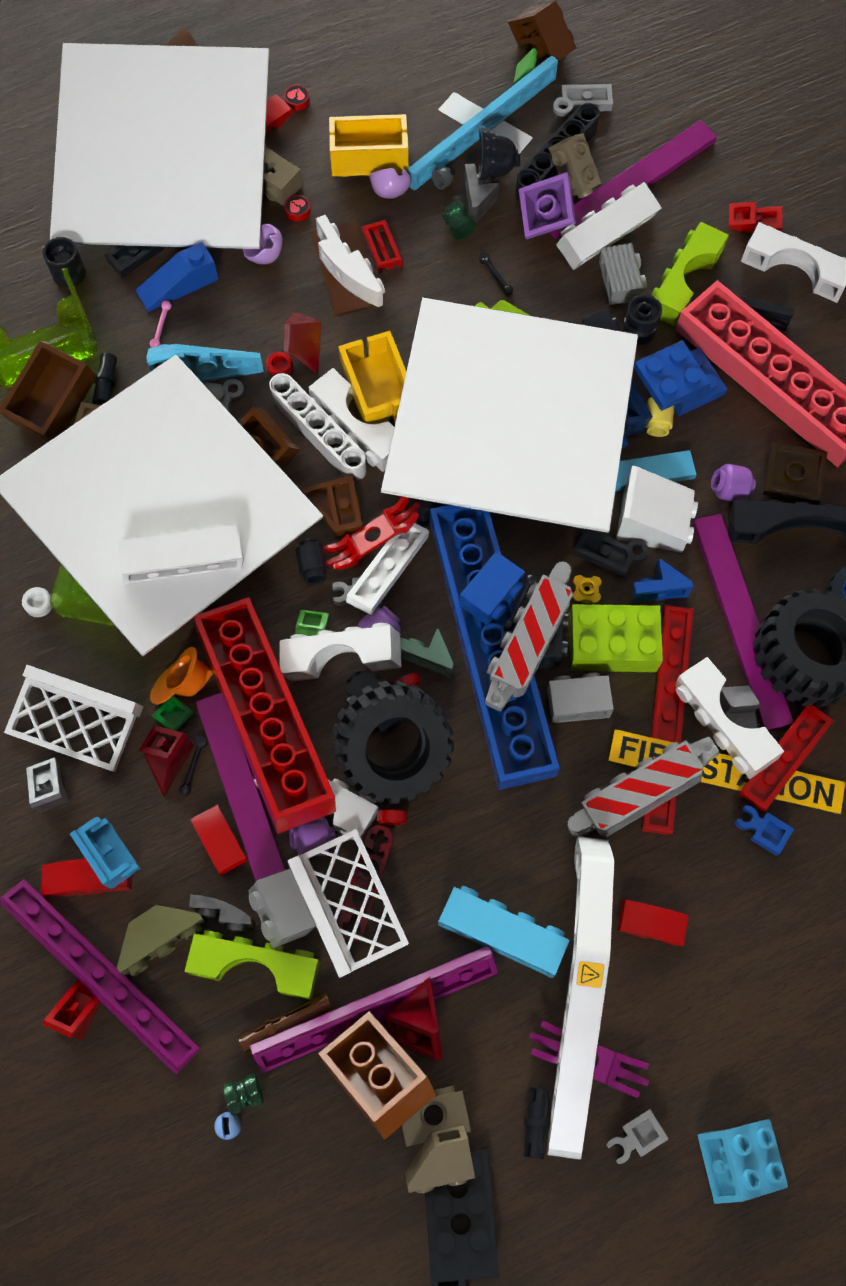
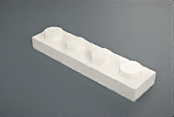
[346,523,429,615]

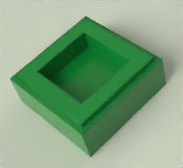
[152,695,195,731]

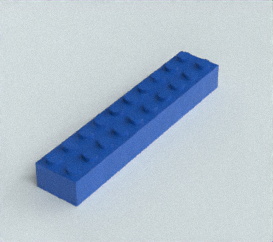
[430,505,560,790]

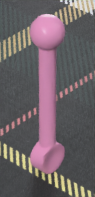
[149,300,172,348]

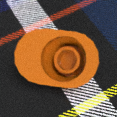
[150,647,213,705]

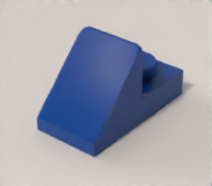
[630,559,693,603]

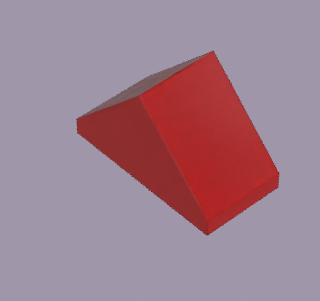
[43,980,101,1040]

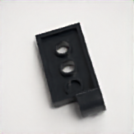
[425,1150,499,1286]

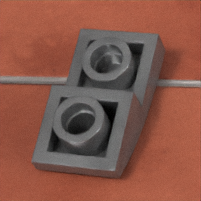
[189,894,255,932]

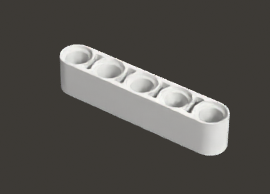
[269,373,367,481]

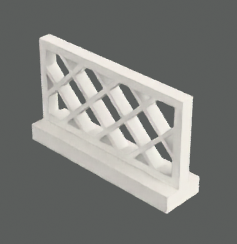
[4,665,144,772]
[287,829,409,978]

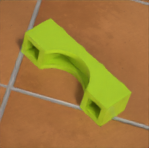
[651,222,729,327]
[184,930,320,1000]

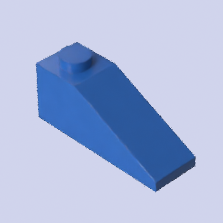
[136,242,218,312]

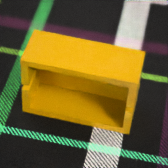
[329,114,409,177]
[338,331,407,424]

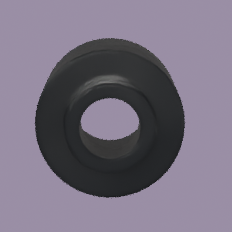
[295,540,328,584]

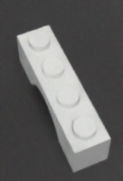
[741,222,846,303]
[308,368,395,472]
[280,623,401,681]
[675,657,784,779]
[253,778,378,841]

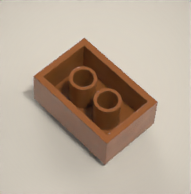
[318,1011,436,1140]

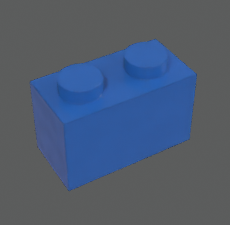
[459,551,525,626]

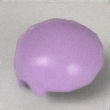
[369,168,411,199]
[243,224,283,265]

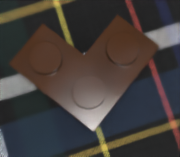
[508,0,576,64]

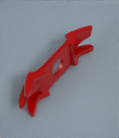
[324,496,421,570]

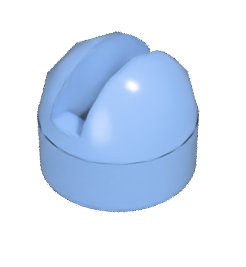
[214,1112,242,1140]

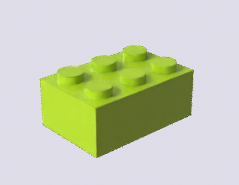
[569,604,663,672]

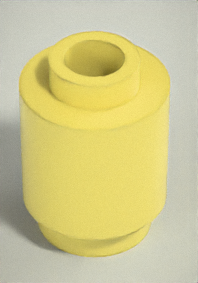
[646,397,674,437]

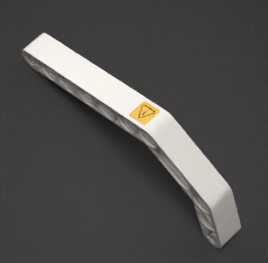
[547,836,614,1160]

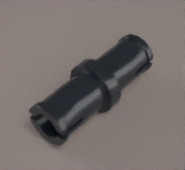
[92,353,117,406]
[523,1087,551,1159]

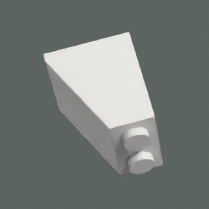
[616,466,698,553]

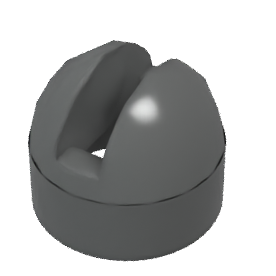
[432,166,454,190]

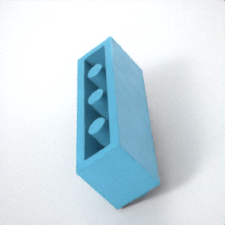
[438,886,570,978]

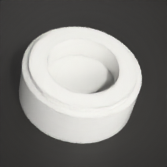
[22,587,53,617]

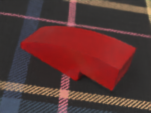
[41,859,133,897]

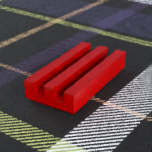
[361,220,403,273]

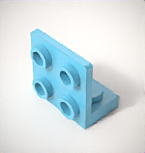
[697,1119,788,1204]

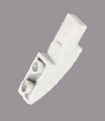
[316,215,385,307]

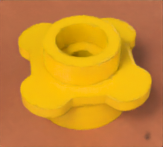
[572,575,602,603]

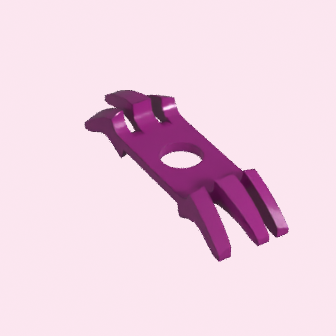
[529,1020,649,1098]

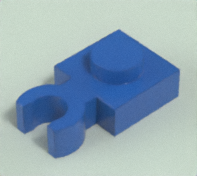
[734,805,794,856]

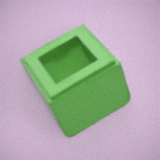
[514,48,538,84]
[295,610,329,636]

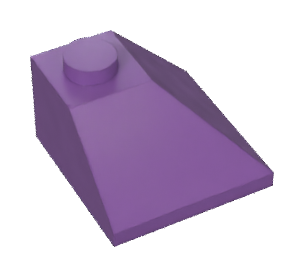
[519,172,576,239]

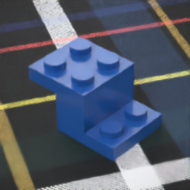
[634,340,727,416]

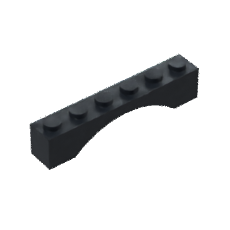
[728,498,846,544]

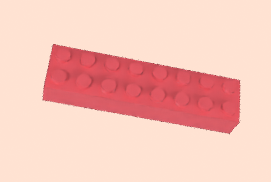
[675,280,846,467]

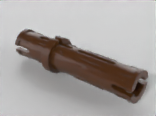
[238,992,334,1056]

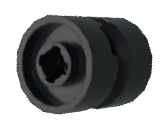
[42,237,86,287]
[622,294,662,345]

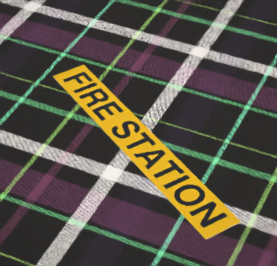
[609,729,845,814]

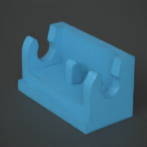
[70,817,141,889]

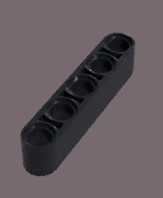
[515,103,600,202]

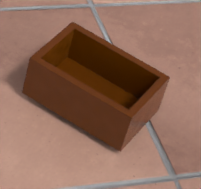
[0,340,97,442]

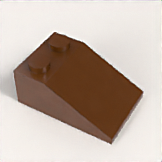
[238,407,302,470]

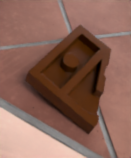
[301,475,364,536]

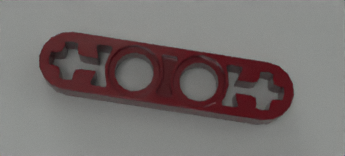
[338,825,393,943]

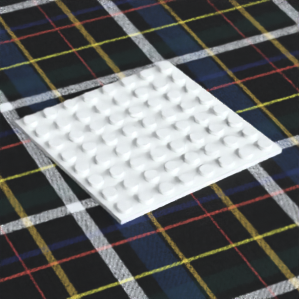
[50,43,270,249]
[381,297,638,533]
[0,355,323,657]

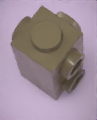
[549,133,601,199]

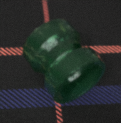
[442,202,476,240]
[223,1072,264,1116]

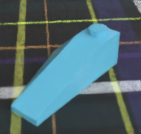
[147,344,264,383]

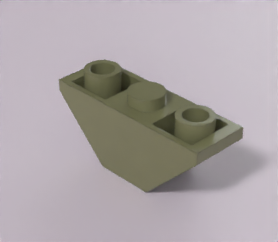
[117,905,207,976]

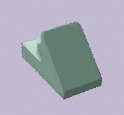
[400,629,454,678]

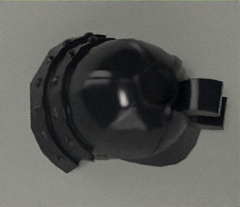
[479,127,520,181]

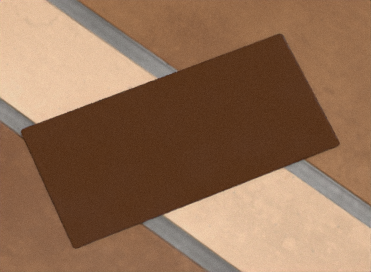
[310,221,375,315]

